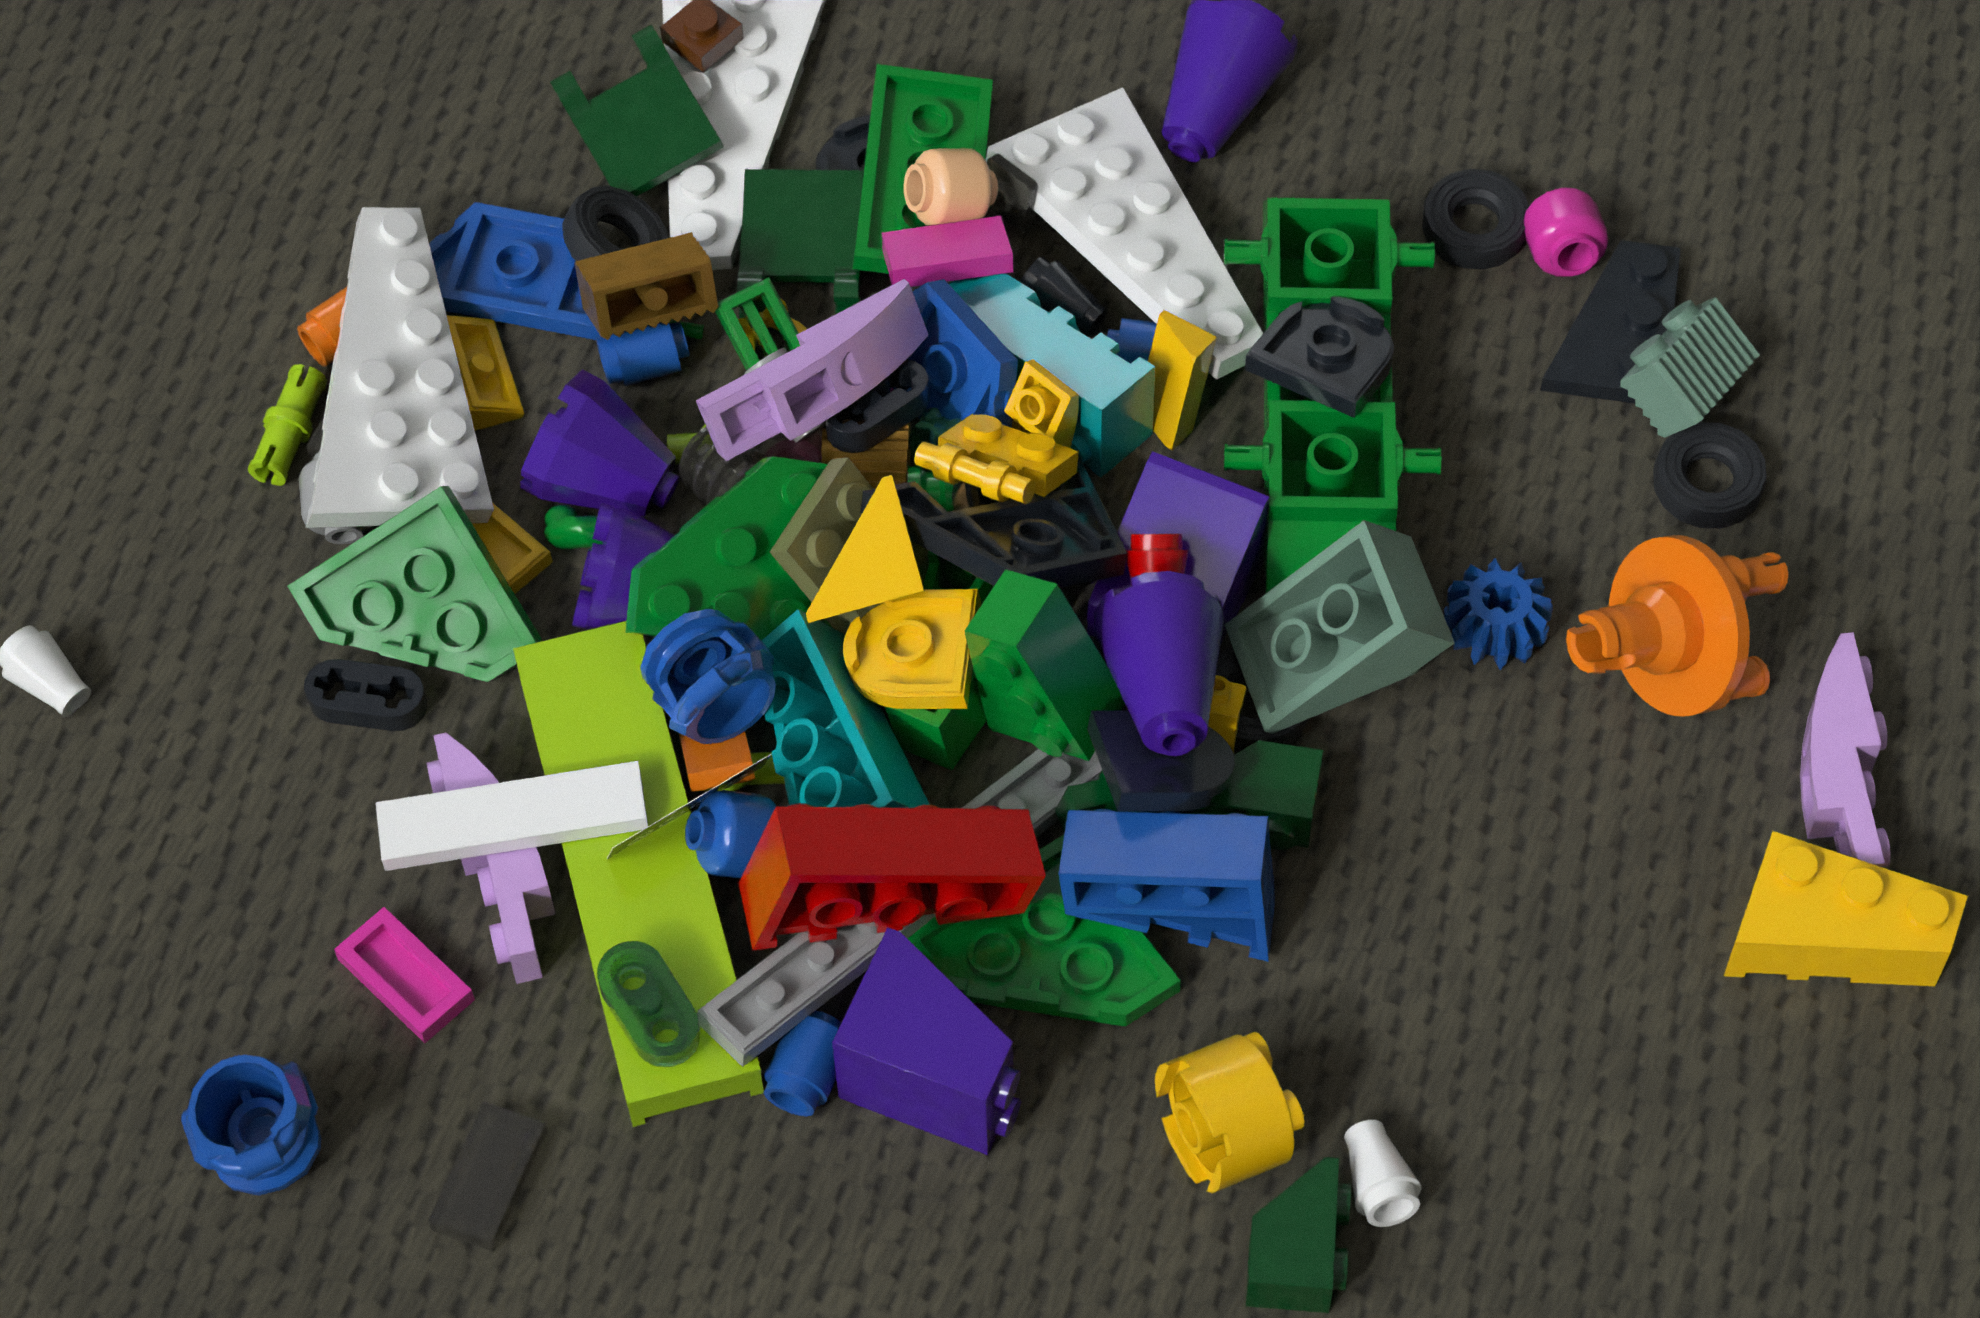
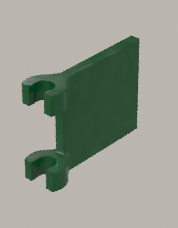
[550,25,724,196]
[737,169,863,319]

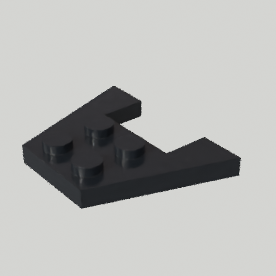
[860,455,1127,588]

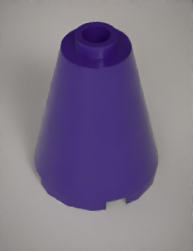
[1162,0,1298,162]
[1094,571,1224,756]

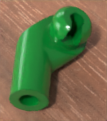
[544,505,603,550]

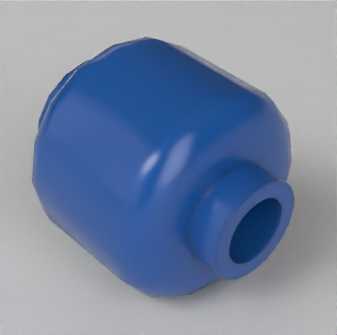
[685,790,777,878]

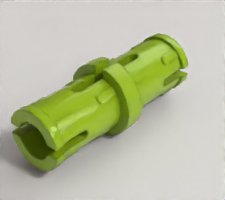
[248,364,327,486]

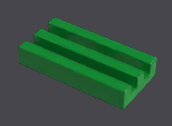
[715,277,800,371]

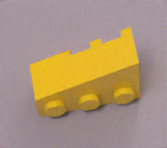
[1724,831,1968,986]

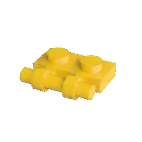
[914,414,1079,504]

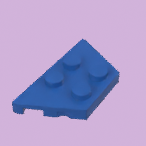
[429,202,600,340]
[893,279,1018,439]

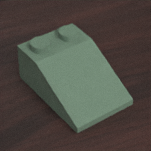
[1225,520,1455,734]

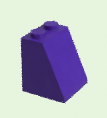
[1087,451,1270,646]
[832,927,1021,1155]

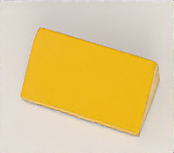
[1148,310,1217,450]
[446,315,524,431]

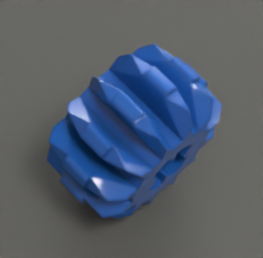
[1443,558,1553,670]

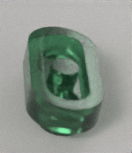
[597,941,701,1067]

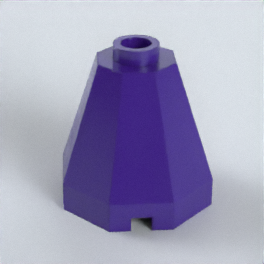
[520,369,680,517]

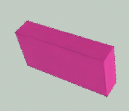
[882,216,1013,287]
[334,907,475,1043]

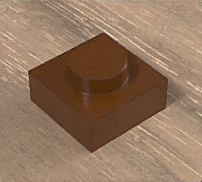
[660,0,744,72]

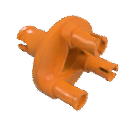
[1566,535,1789,717]

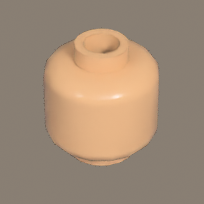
[904,148,998,226]

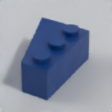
[1059,809,1275,962]

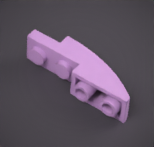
[696,279,929,461]
[1800,632,1890,868]
[427,733,555,984]

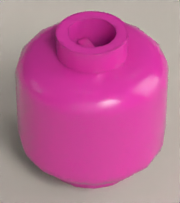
[1524,188,1608,277]

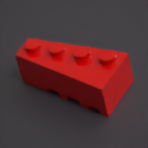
[739,803,1046,951]

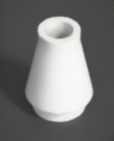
[0,625,91,717]
[1344,1120,1421,1227]

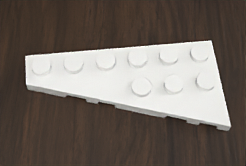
[662,0,826,270]
[986,87,1263,379]
[306,207,494,528]

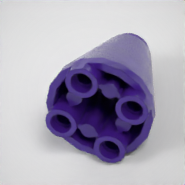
[572,503,675,630]

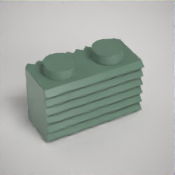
[1620,297,1760,438]

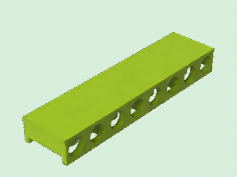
[513,621,764,1127]

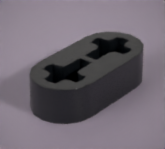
[825,359,929,453]
[304,659,427,731]

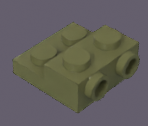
[770,457,929,635]

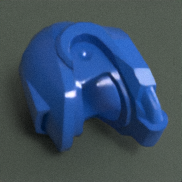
[640,609,776,744]
[181,1055,321,1196]

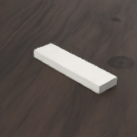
[376,761,648,871]

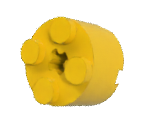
[1155,1032,1304,1193]

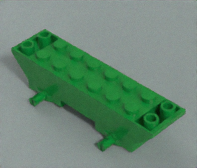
[1224,198,1442,594]

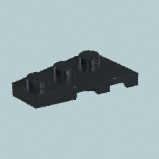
[1540,240,1681,404]

